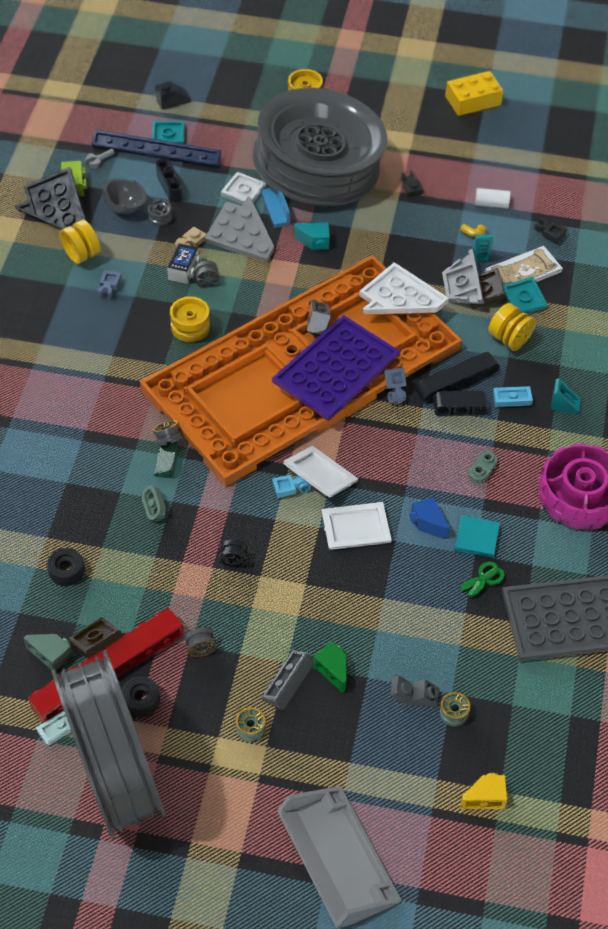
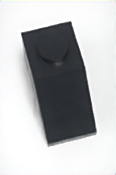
[155,81,191,110]

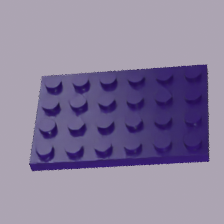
[272,315,400,421]

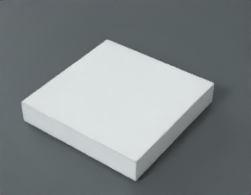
[221,172,266,205]

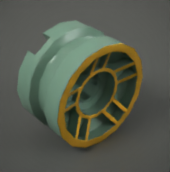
[439,692,470,727]
[236,707,266,742]

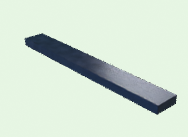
[91,129,222,167]

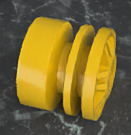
[488,303,536,351]

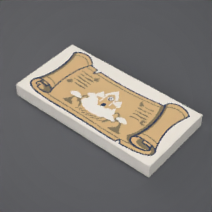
[485,246,562,285]

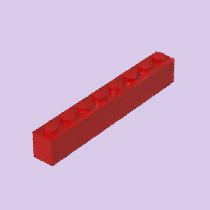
[28,607,184,723]

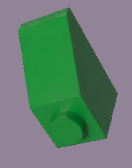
[313,641,346,693]

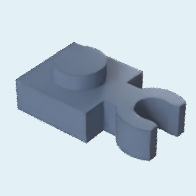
[99,270,122,298]

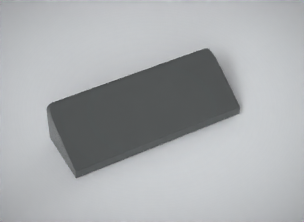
[261,650,313,710]

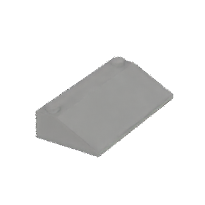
[277,786,402,929]

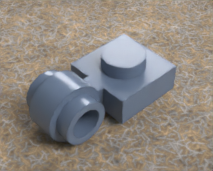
[384,368,406,404]

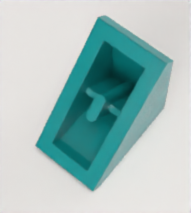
[551,378,581,414]

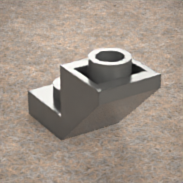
[391,675,439,707]

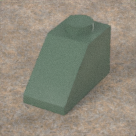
[24,634,73,671]

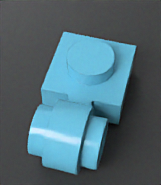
[272,475,311,498]

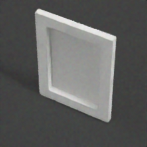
[283,446,358,498]
[321,502,392,550]

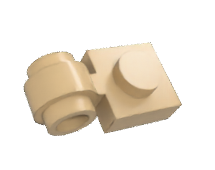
[175,227,207,248]

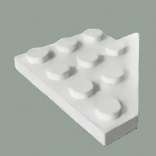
[359,263,449,314]

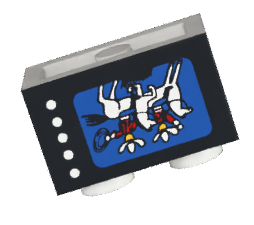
[167,243,201,284]

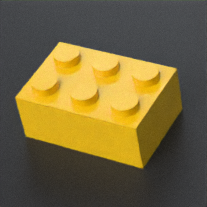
[445,71,504,116]

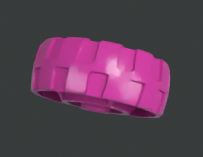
[538,444,608,530]

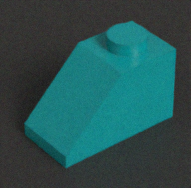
[294,223,329,250]

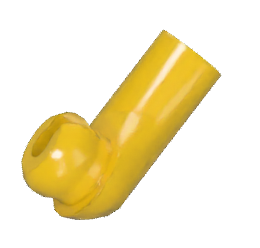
[460,224,486,237]

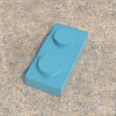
[493,386,533,407]

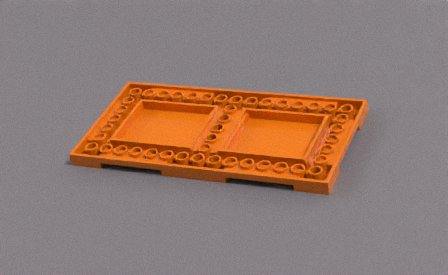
[140,255,462,487]

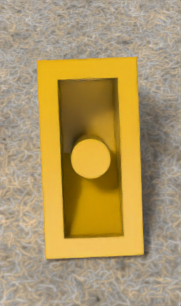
[460,773,507,809]

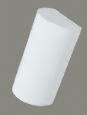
[475,188,510,208]

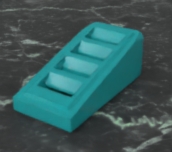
[472,235,493,262]

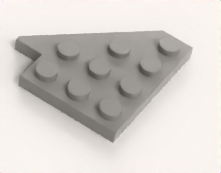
[205,196,274,263]

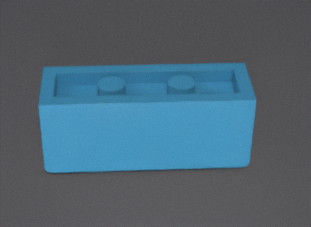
[261,188,290,228]

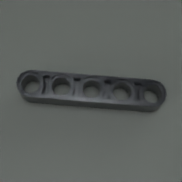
[415,352,500,403]

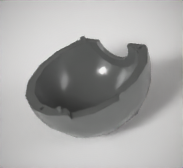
[103,177,147,215]

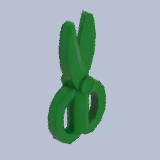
[460,562,505,597]

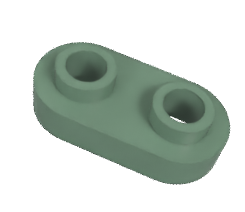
[468,451,497,484]
[142,485,166,522]

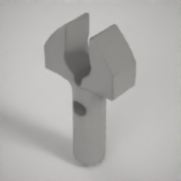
[86,149,115,169]

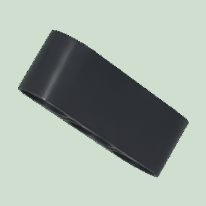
[156,158,183,202]
[433,391,488,416]

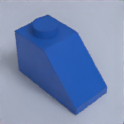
[409,497,450,539]

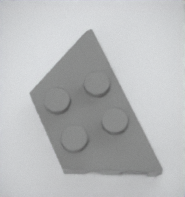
[442,249,485,304]

